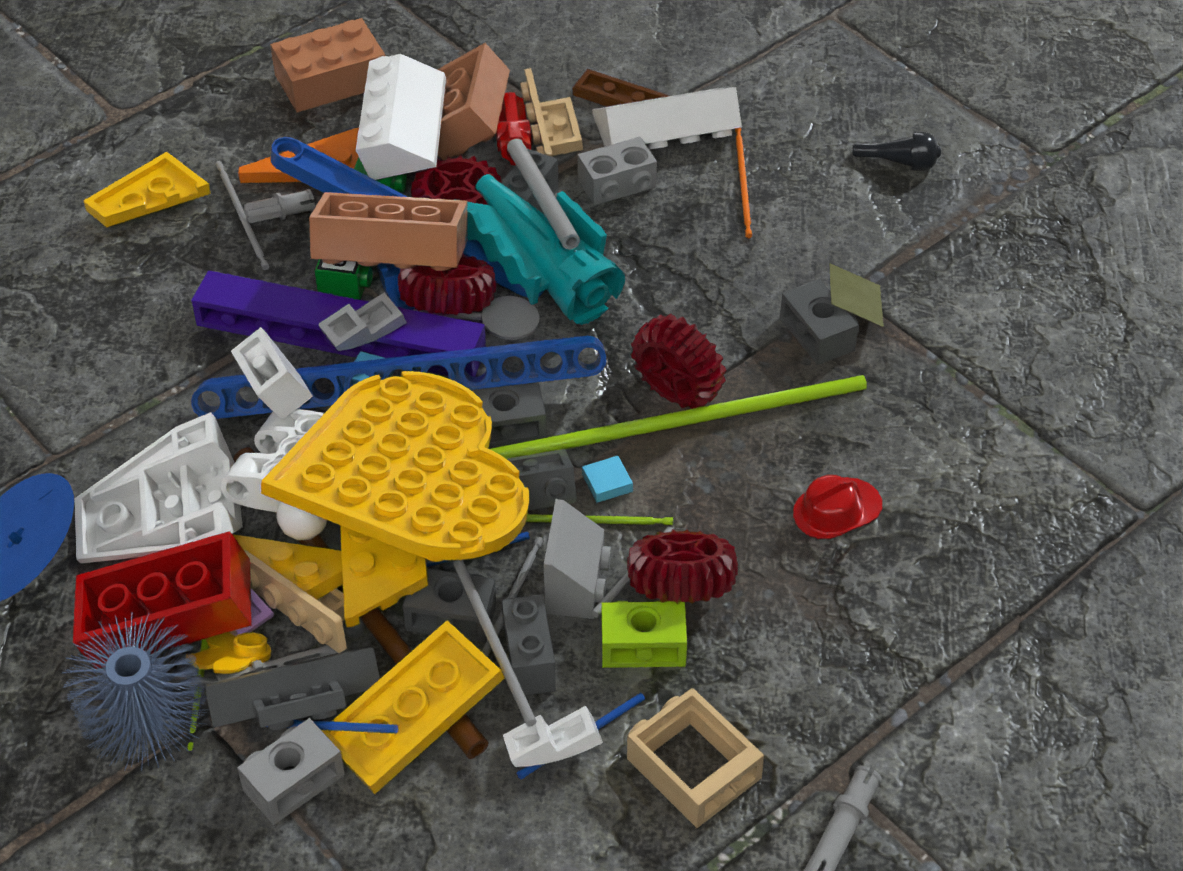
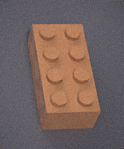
[309,192,468,271]

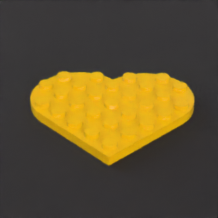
[261,371,529,562]

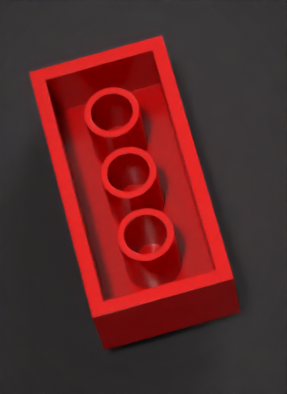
[73,531,252,669]

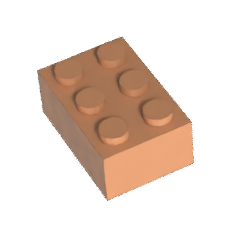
[270,18,385,112]
[437,43,510,160]

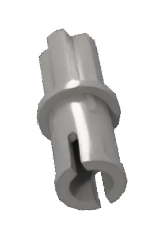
[244,189,315,223]

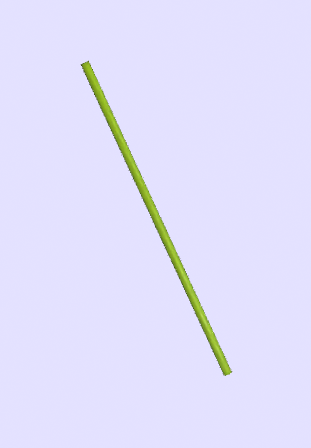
[490,375,867,459]

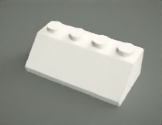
[356,54,446,180]
[592,87,742,149]

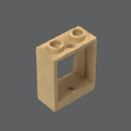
[627,688,764,828]

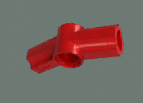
[496,92,532,166]

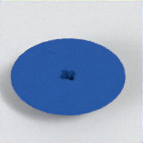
[0,473,74,601]

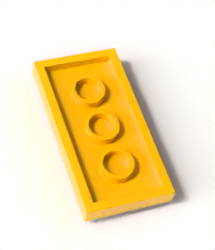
[321,620,505,794]

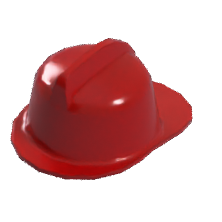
[793,475,882,539]

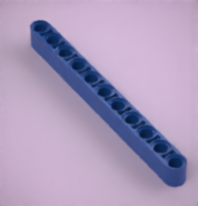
[191,336,606,419]

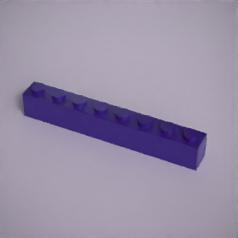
[191,270,486,376]

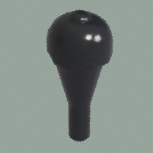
[852,132,942,171]

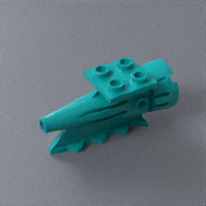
[454,174,625,325]

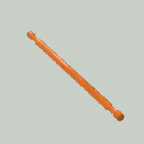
[735,127,752,238]

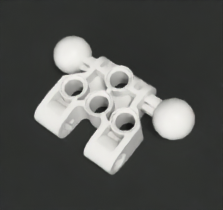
[221,409,327,540]

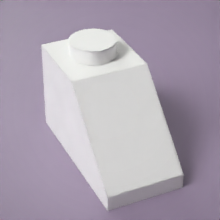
[231,327,313,420]

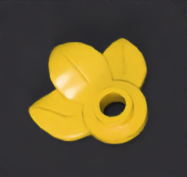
[186,632,271,674]

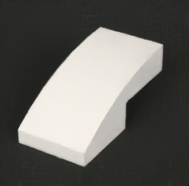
[503,706,603,767]

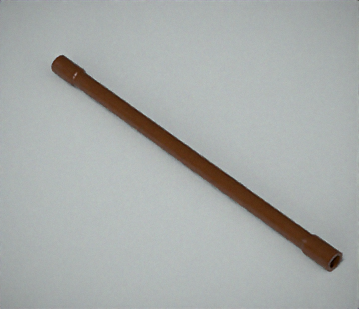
[233,447,489,759]

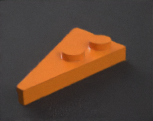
[238,128,359,183]

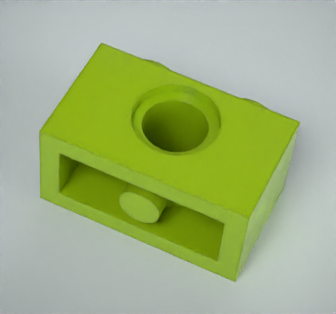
[601,600,687,668]

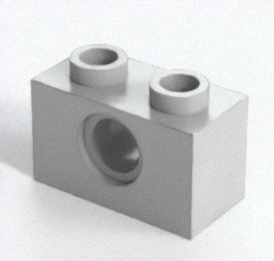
[237,718,345,825]

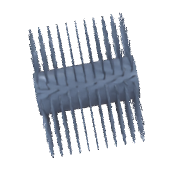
[62,612,209,771]

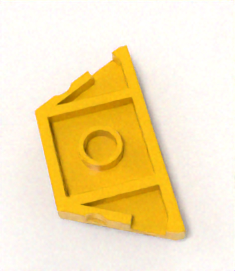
[340,525,428,628]

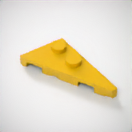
[232,534,343,600]

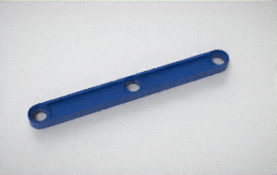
[271,137,544,298]

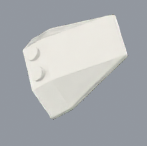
[74,412,243,564]

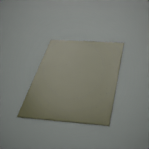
[829,263,884,327]

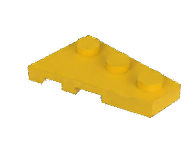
[84,152,211,227]

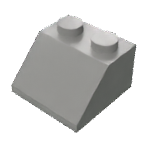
[544,499,611,619]

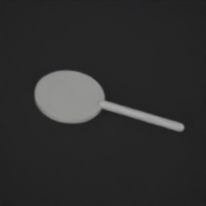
[414,296,540,340]

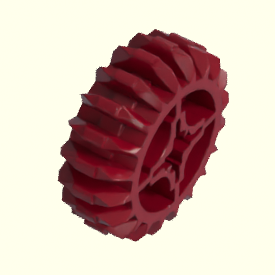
[411,154,502,205]
[398,253,496,316]
[630,313,727,409]
[627,529,738,605]

